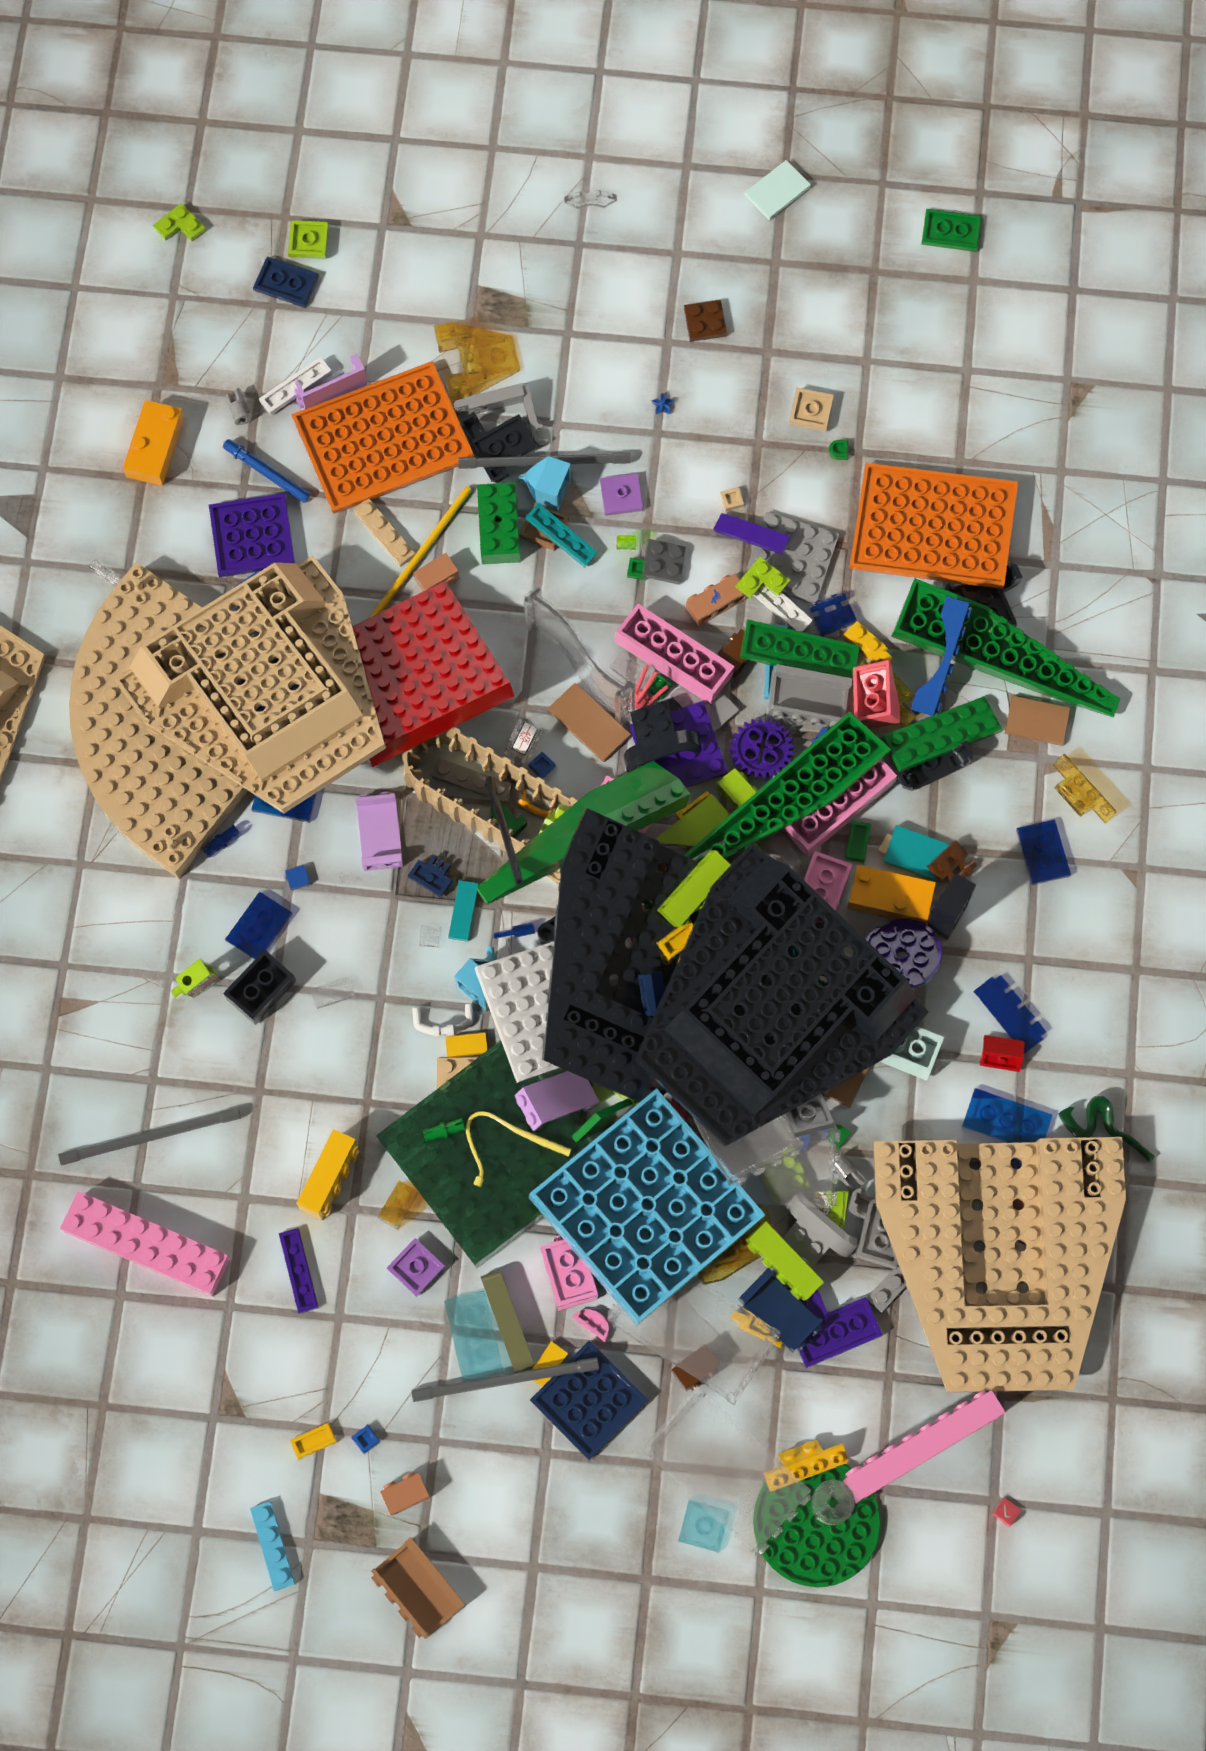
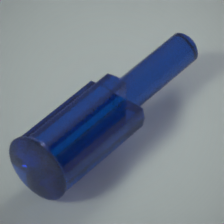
[493,922,535,939]

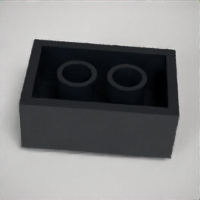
[223,949,296,1025]

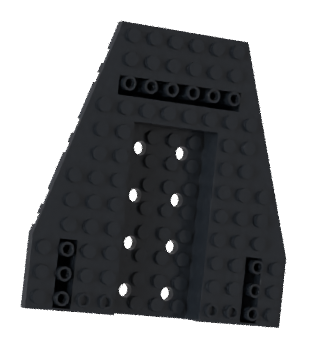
[542,808,767,1103]
[634,843,929,1147]

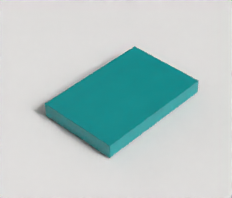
[883,825,949,883]

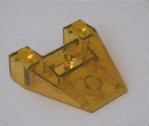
[434,322,520,403]

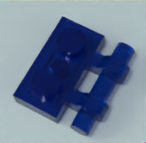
[808,593,857,637]

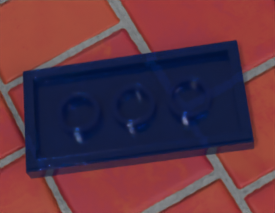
[962,1088,1053,1143]

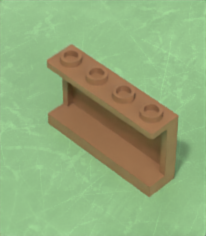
[371,1537,465,1639]

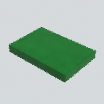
[921,209,982,252]
[572,1098,633,1143]

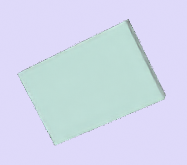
[745,160,811,220]

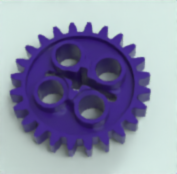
[730,717,794,780]

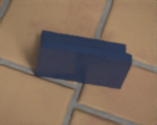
[638,971,665,1016]

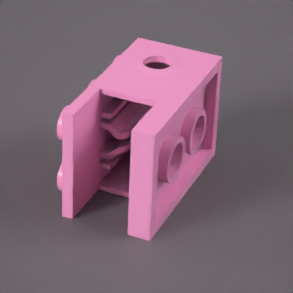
[804,851,852,925]
[540,1235,598,1311]

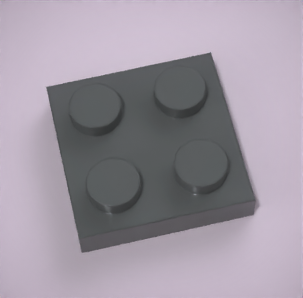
[642,539,686,585]

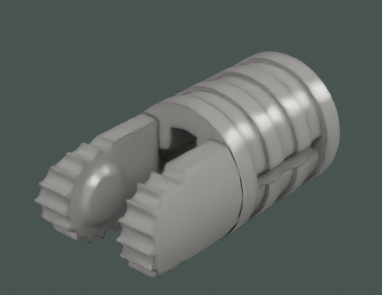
[225,388,251,425]
[829,1153,866,1193]

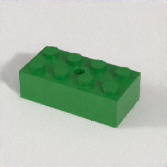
[477,482,520,565]

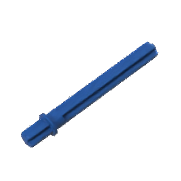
[223,439,310,503]

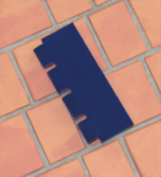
[973,975,1047,1054]

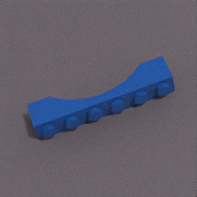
[911,595,972,716]

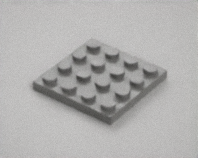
[744,512,839,605]

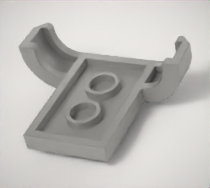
[848,1188,898,1269]
[783,1190,859,1269]

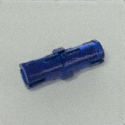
[201,825,241,858]

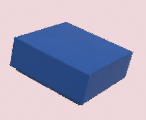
[528,752,556,779]
[285,865,310,891]
[351,1424,381,1455]

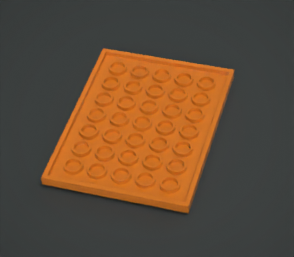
[291,361,475,514]
[849,463,1018,589]

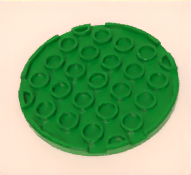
[753,1464,881,1588]

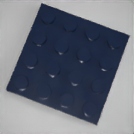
[530,1340,648,1461]

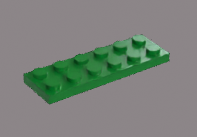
[740,619,860,684]
[882,696,1003,772]

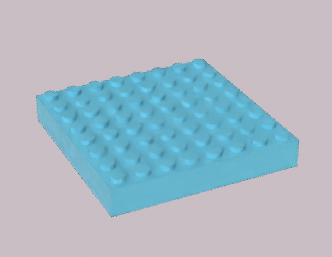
[529,1089,765,1326]

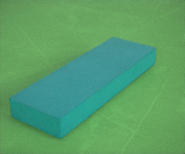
[448,880,479,942]

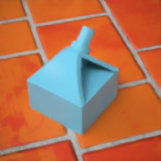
[518,456,571,511]
[454,947,497,1011]

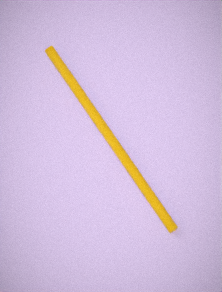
[369,486,472,618]

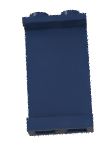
[739,1268,823,1353]

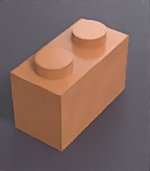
[413,553,459,591]
[380,1472,430,1516]

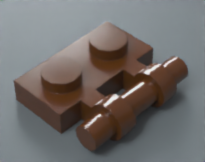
[927,840,977,888]

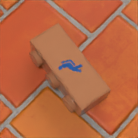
[686,573,747,627]

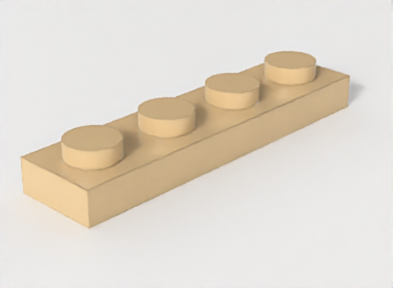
[353,499,415,567]

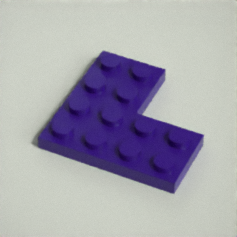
[784,1284,883,1368]

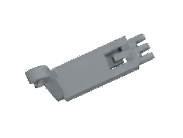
[454,383,548,446]

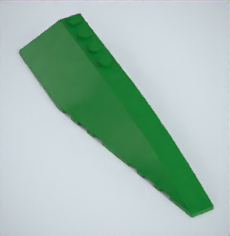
[891,578,1120,718]
[684,712,891,862]
[476,761,690,905]

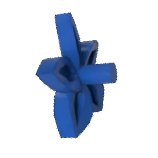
[651,392,674,414]

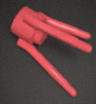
[629,665,668,709]

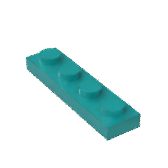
[525,503,597,568]

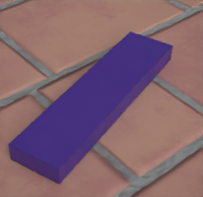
[713,513,791,555]
[279,1228,319,1314]

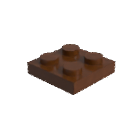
[684,300,727,342]

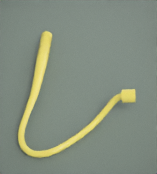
[466,1111,572,1187]

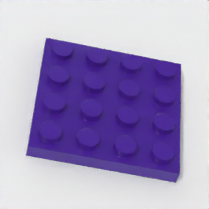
[209,493,295,578]
[629,701,728,788]

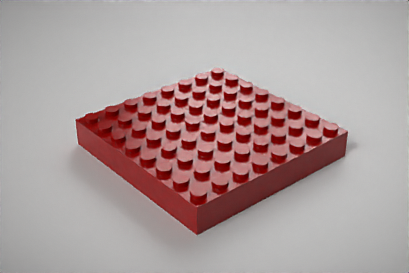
[352,581,515,767]

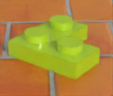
[153,203,206,242]
[735,556,790,599]

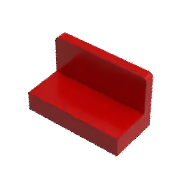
[980,1035,1024,1072]

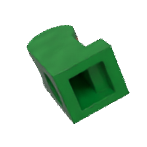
[490,803,528,838]

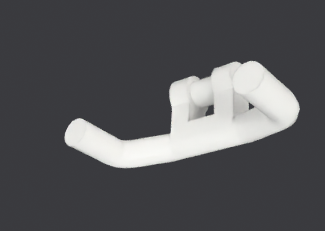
[412,1004,474,1037]

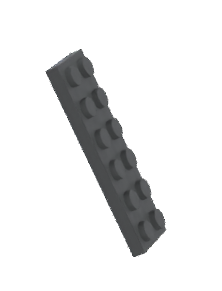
[764,1034,834,1138]

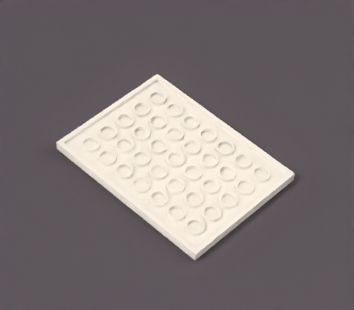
[474,937,633,1083]

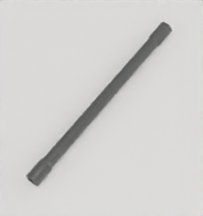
[458,452,631,469]
[58,1107,241,1166]
[411,1357,599,1402]

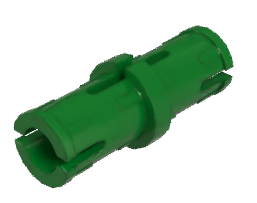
[422,1118,466,1143]

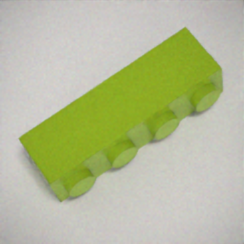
[657,850,731,927]
[745,1222,824,1300]

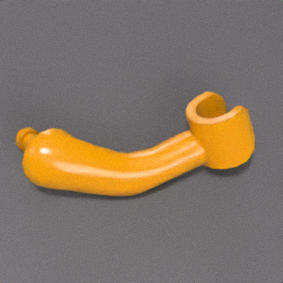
[518,790,555,818]

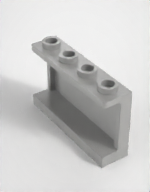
[767,664,853,728]

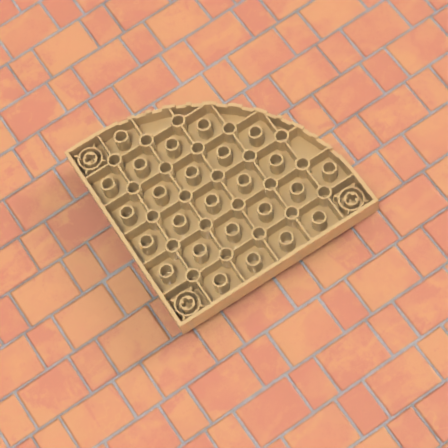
[69,562,276,879]

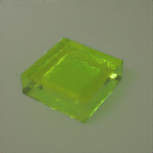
[617,535,636,550]

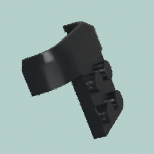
[460,412,537,483]
[945,562,1023,627]
[624,700,702,773]
[896,740,974,791]

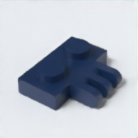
[408,854,452,898]

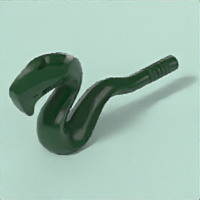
[1058,1095,1155,1162]

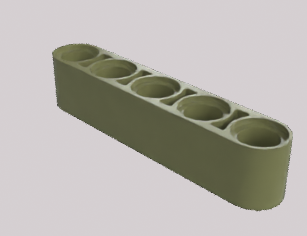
[481,1270,534,1372]

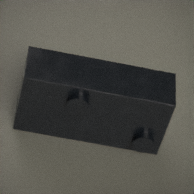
[928,873,976,940]

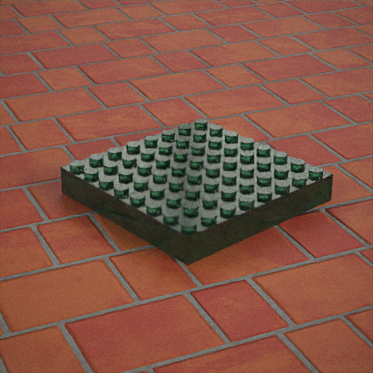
[376,1040,590,1268]

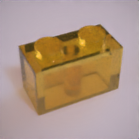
[378,1180,418,1230]

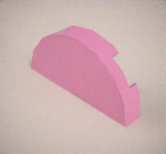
[572,1309,609,1343]

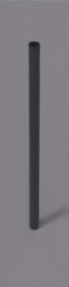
[486,776,524,885]

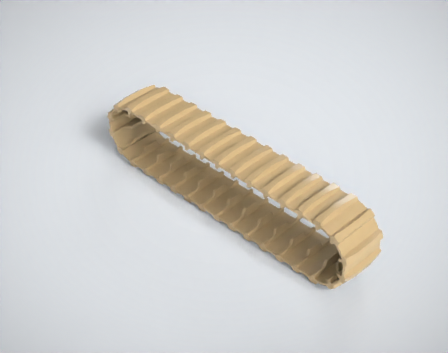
[402,727,667,911]

